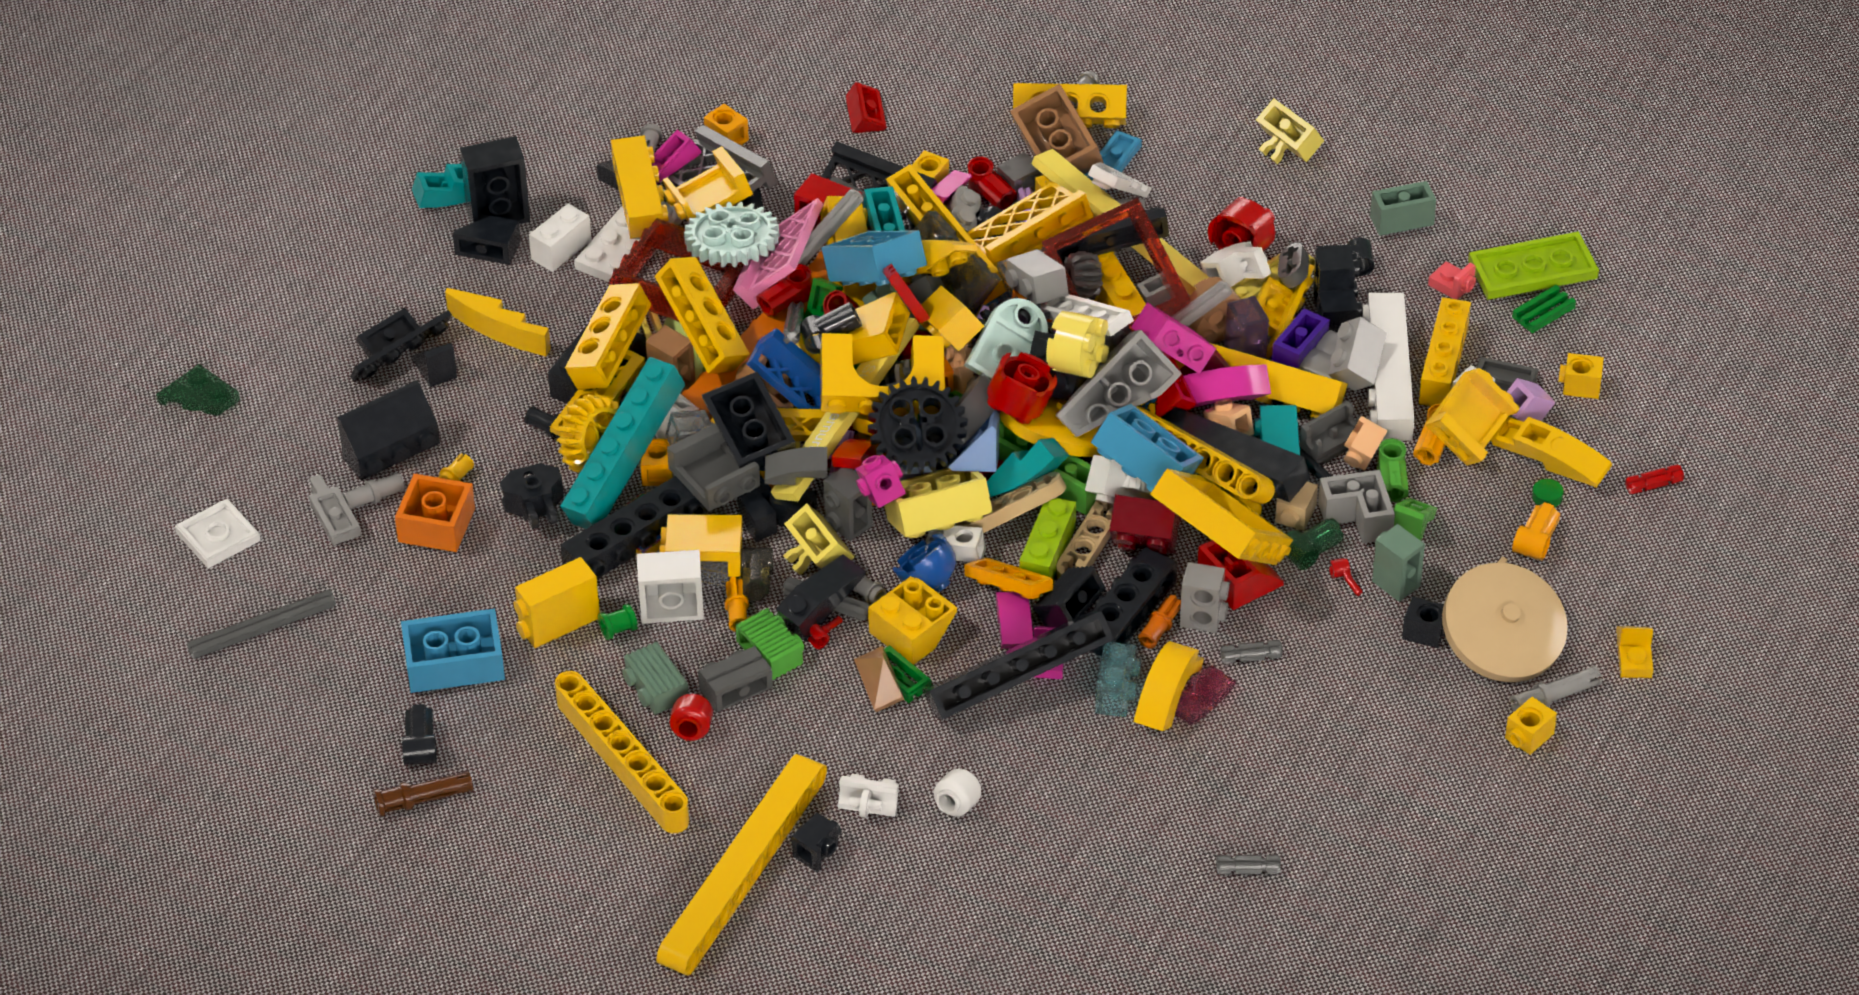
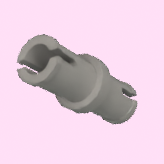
[342,473,405,510]

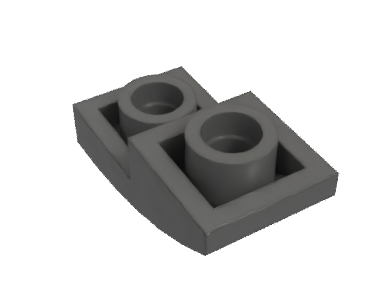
[765,447,827,485]

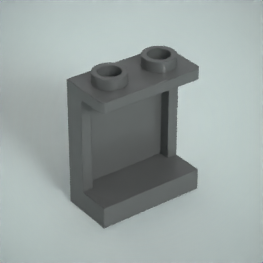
[667,423,760,511]

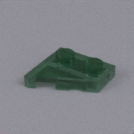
[156,364,240,416]

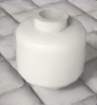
[933,768,981,817]

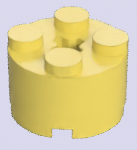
[1046,311,1109,378]

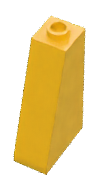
[796,292,910,365]

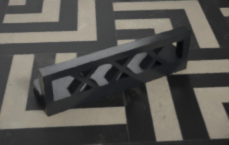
[1049,206,1169,265]

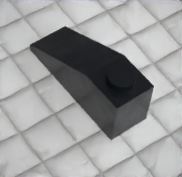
[776,554,867,641]

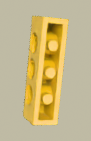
[1013,83,1127,129]
[655,257,750,374]
[565,283,651,389]
[1419,297,1471,406]

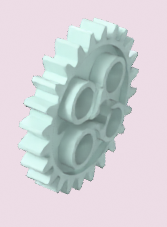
[684,202,780,268]

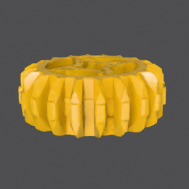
[556,395,619,473]

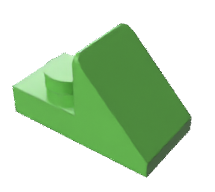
[1394,497,1438,541]

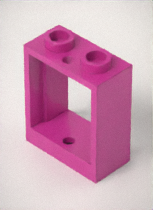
[1131,302,1216,374]

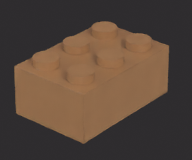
[1010,84,1104,174]

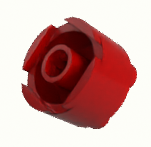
[1208,197,1276,252]
[987,352,1057,424]

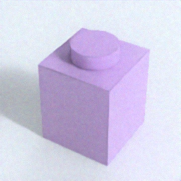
[1507,378,1556,422]

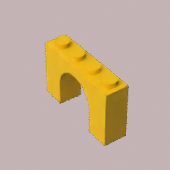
[820,333,945,415]

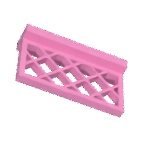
[733,198,823,309]

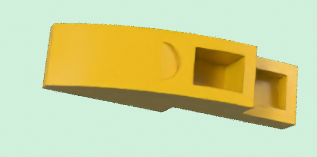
[901,240,978,285]
[1491,416,1612,488]

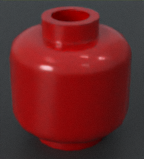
[669,694,713,741]

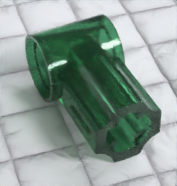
[1285,518,1344,570]

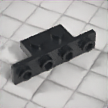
[350,308,452,381]

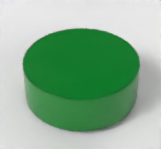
[1532,479,1564,507]

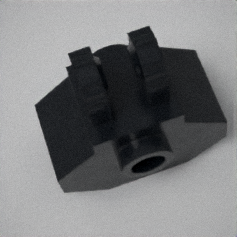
[500,463,564,529]

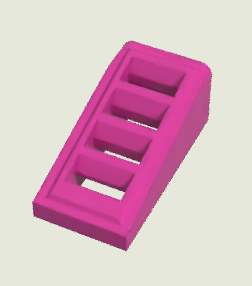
[651,129,702,185]

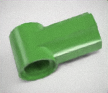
[1376,438,1409,502]

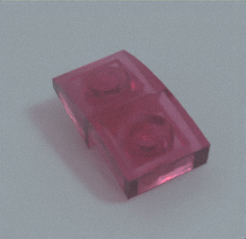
[1175,665,1236,725]

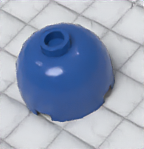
[893,534,956,592]

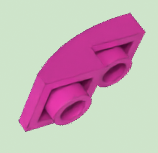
[996,592,1033,649]

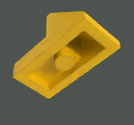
[1616,626,1653,678]

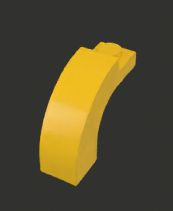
[1133,641,1204,731]

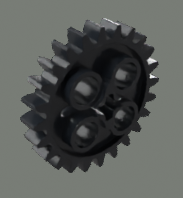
[868,376,968,475]

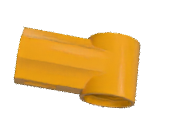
[1413,404,1446,466]
[1512,502,1560,561]

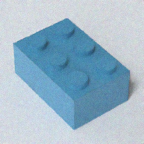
[821,230,927,286]
[1091,404,1204,492]
[401,608,505,693]

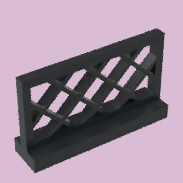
[821,141,938,230]

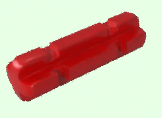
[1625,464,1684,495]

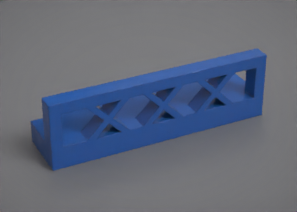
[747,328,821,409]

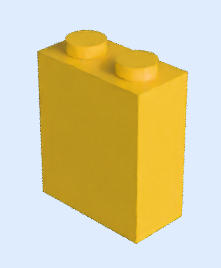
[514,557,600,648]

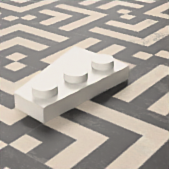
[1088,162,1152,198]

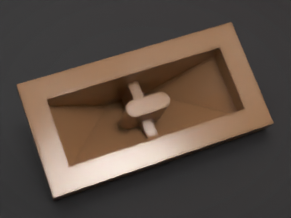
[854,646,904,712]

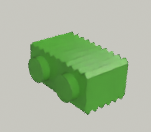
[736,608,804,680]

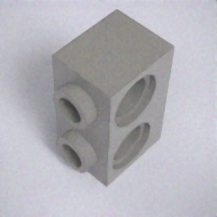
[1180,562,1230,633]

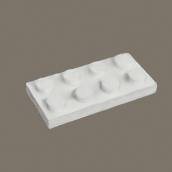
[574,202,683,285]

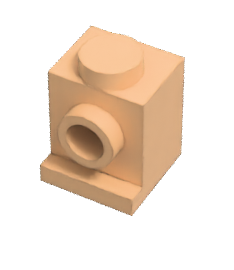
[1344,416,1388,471]

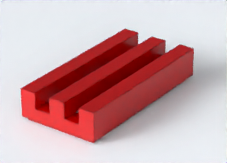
[883,264,930,324]

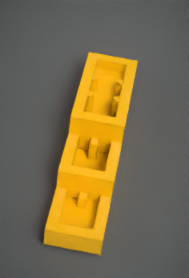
[445,288,551,357]

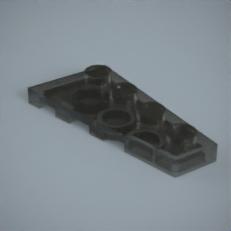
[914,211,1001,315]

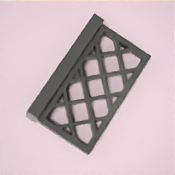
[668,125,778,206]

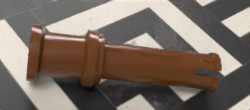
[373,771,473,817]

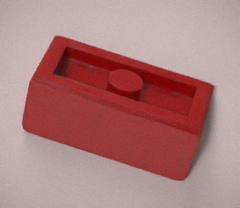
[846,82,887,133]

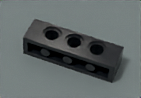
[1090,547,1177,661]

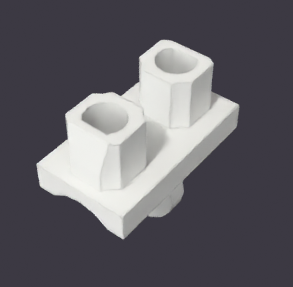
[838,773,899,818]

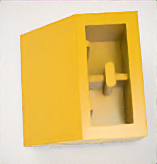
[868,576,957,665]

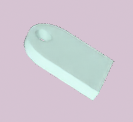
[964,298,1048,380]

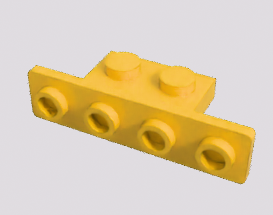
[1247,264,1314,358]

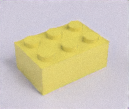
[885,467,993,538]

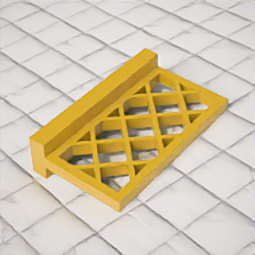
[967,181,1094,274]

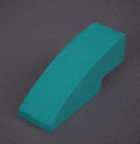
[412,164,466,208]
[987,438,1069,497]

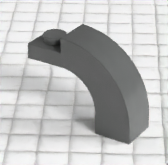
[929,373,995,452]

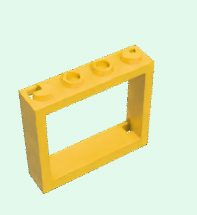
[1150,468,1293,565]

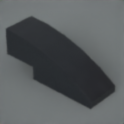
[737,475,777,542]

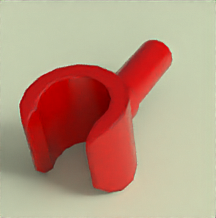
[1329,558,1363,596]
[808,616,843,649]

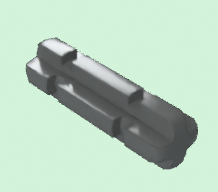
[1220,640,1283,664]
[1216,854,1281,875]

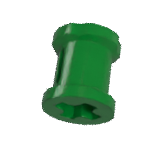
[598,603,638,640]

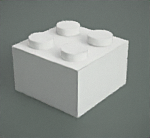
[637,550,704,624]

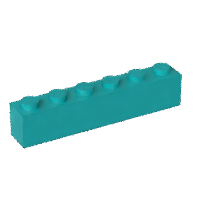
[560,357,685,529]

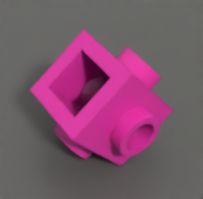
[856,455,906,508]

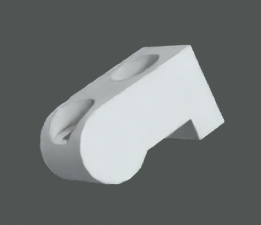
[925,525,986,563]

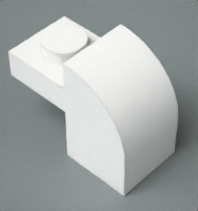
[1200,242,1271,287]

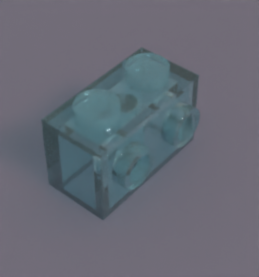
[1095,642,1141,717]

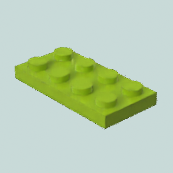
[1468,231,1599,300]

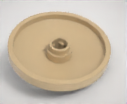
[1442,563,1568,682]

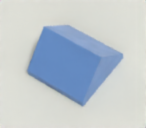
[948,410,1000,472]

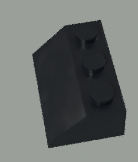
[702,372,796,471]
[337,380,440,481]

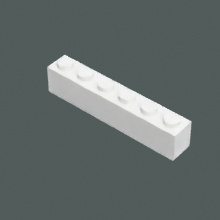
[1362,293,1414,441]

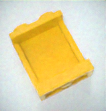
[662,146,753,222]
[1425,368,1520,466]
[659,515,743,577]

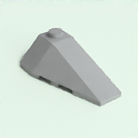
[1056,330,1182,437]

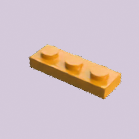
[964,557,1053,599]

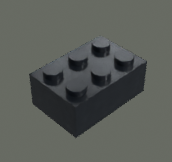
[460,136,531,224]

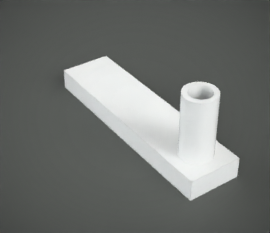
[1040,294,1134,336]

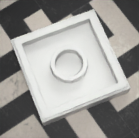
[175,499,261,568]

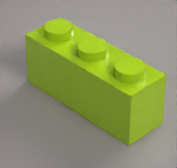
[1019,497,1076,581]

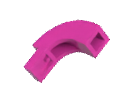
[1178,364,1271,410]

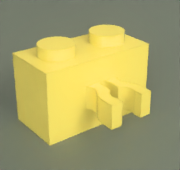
[1256,98,1324,165]
[783,503,855,575]

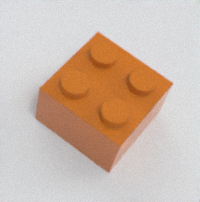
[395,473,475,552]

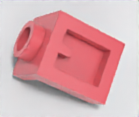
[1428,261,1476,300]

